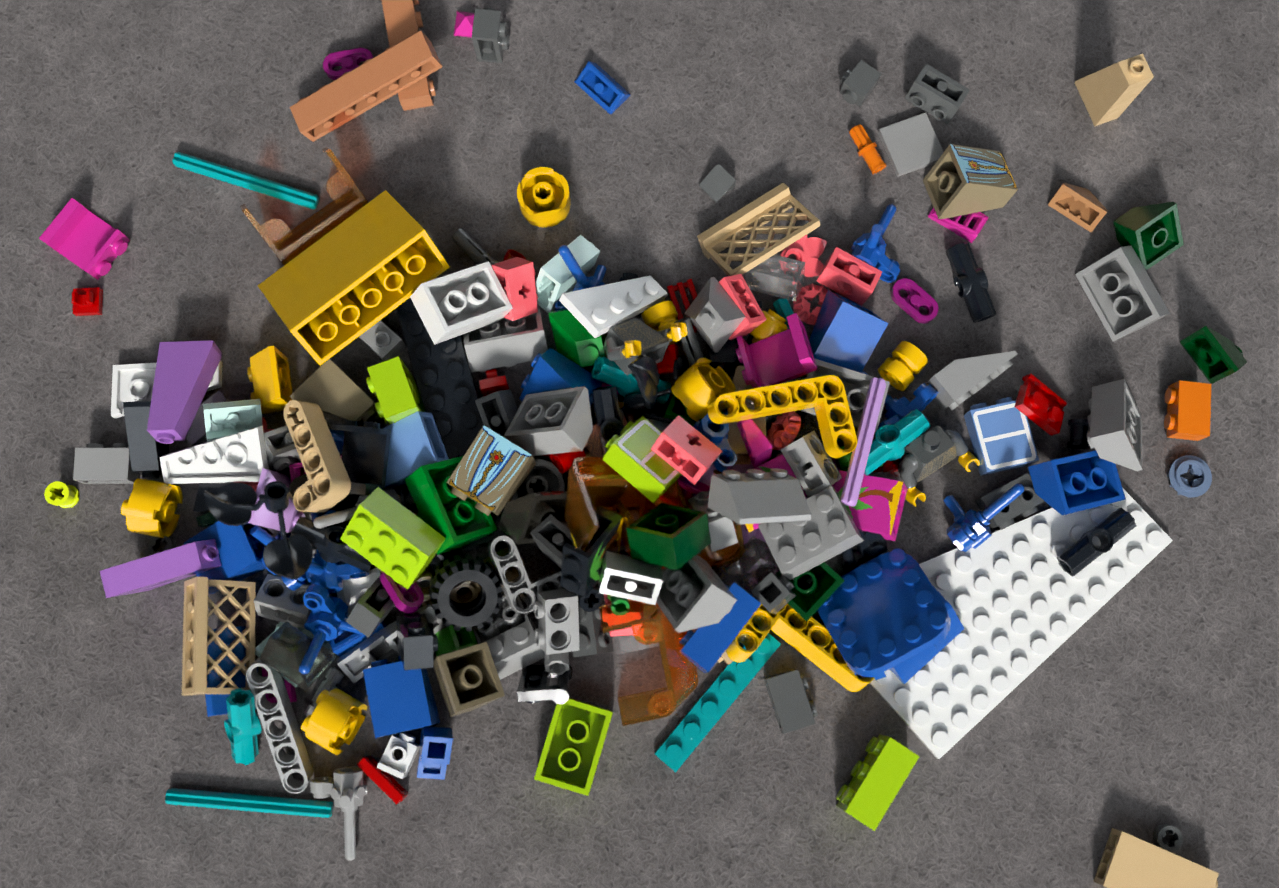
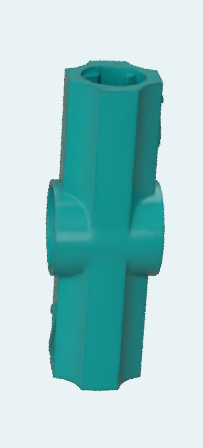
[591,356,671,405]
[850,409,930,475]
[224,688,262,765]

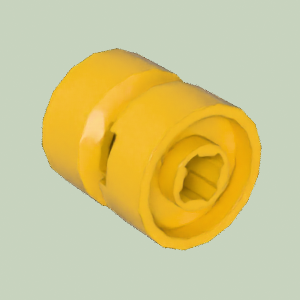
[641,301,681,345]
[878,341,928,391]

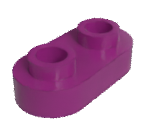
[323,48,373,80]
[891,278,939,324]
[380,571,424,613]

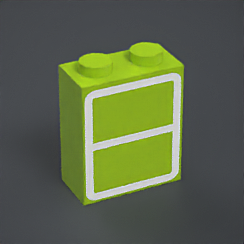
[602,416,682,504]

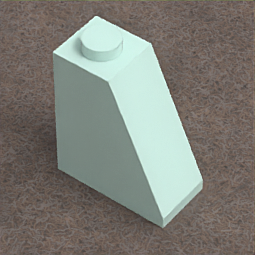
[535,235,600,313]

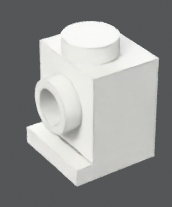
[376,732,420,779]

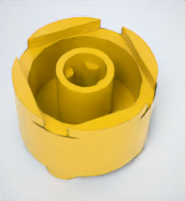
[517,167,571,228]
[671,358,736,421]
[121,478,183,538]
[301,688,367,755]

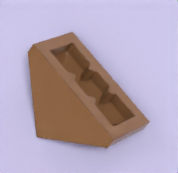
[1048,183,1108,232]

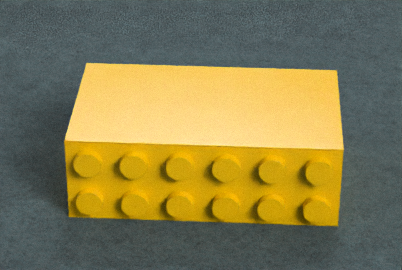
[257,190,450,366]

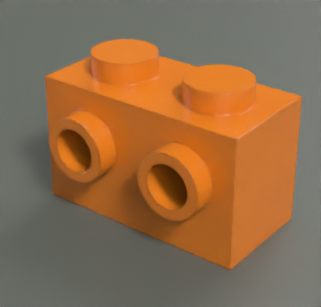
[1164,380,1212,441]

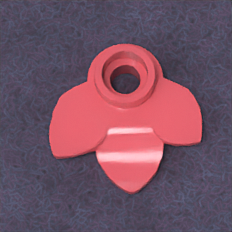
[780,235,827,277]

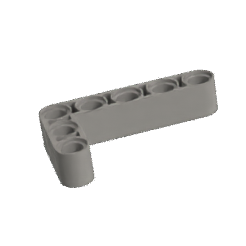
[488,536,631,613]

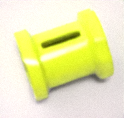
[44,481,79,508]

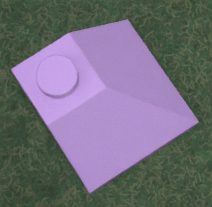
[248,468,306,533]

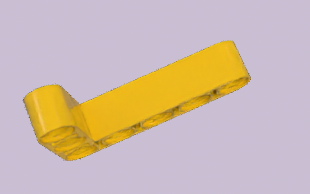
[708,375,857,458]
[726,601,874,692]

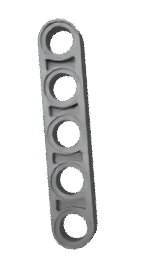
[246,656,313,794]

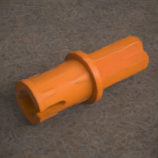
[849,124,886,174]

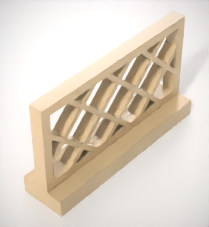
[697,183,821,276]
[182,576,256,696]

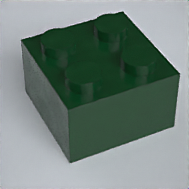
[626,503,711,570]

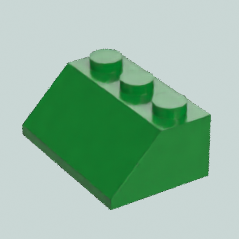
[405,456,497,555]

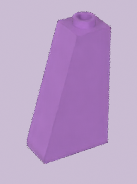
[147,340,222,444]
[100,539,222,598]

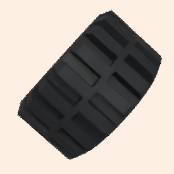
[429,554,503,631]

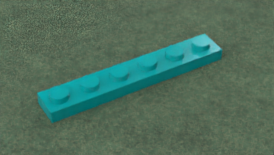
[654,627,781,773]

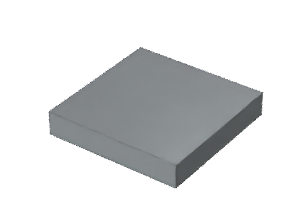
[878,112,943,177]

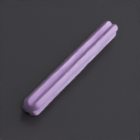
[840,377,886,506]

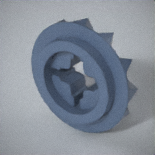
[1167,455,1212,498]

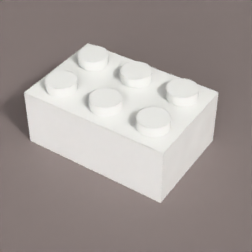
[410,261,513,345]

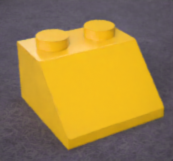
[247,346,293,414]

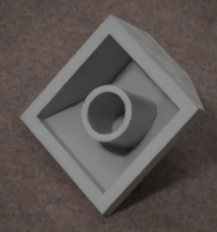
[684,277,746,353]

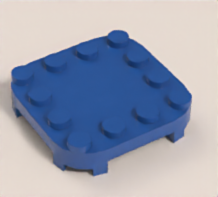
[818,549,952,680]

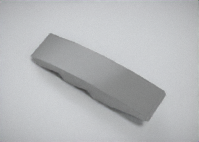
[336,603,446,683]

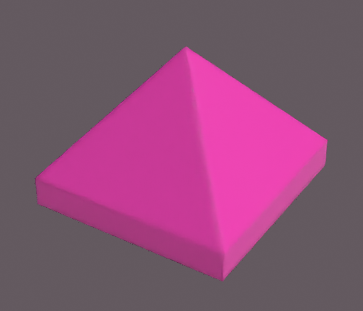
[454,11,474,37]

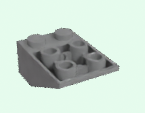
[926,351,1018,412]
[472,581,545,680]

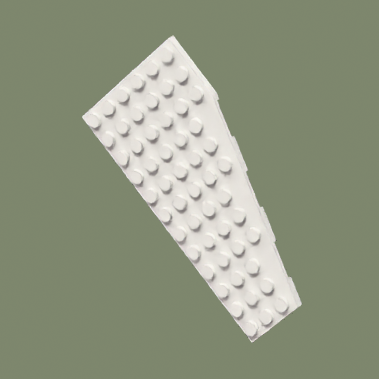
[870,487,1173,759]

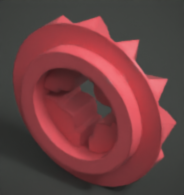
[793,283,828,325]
[766,411,801,450]

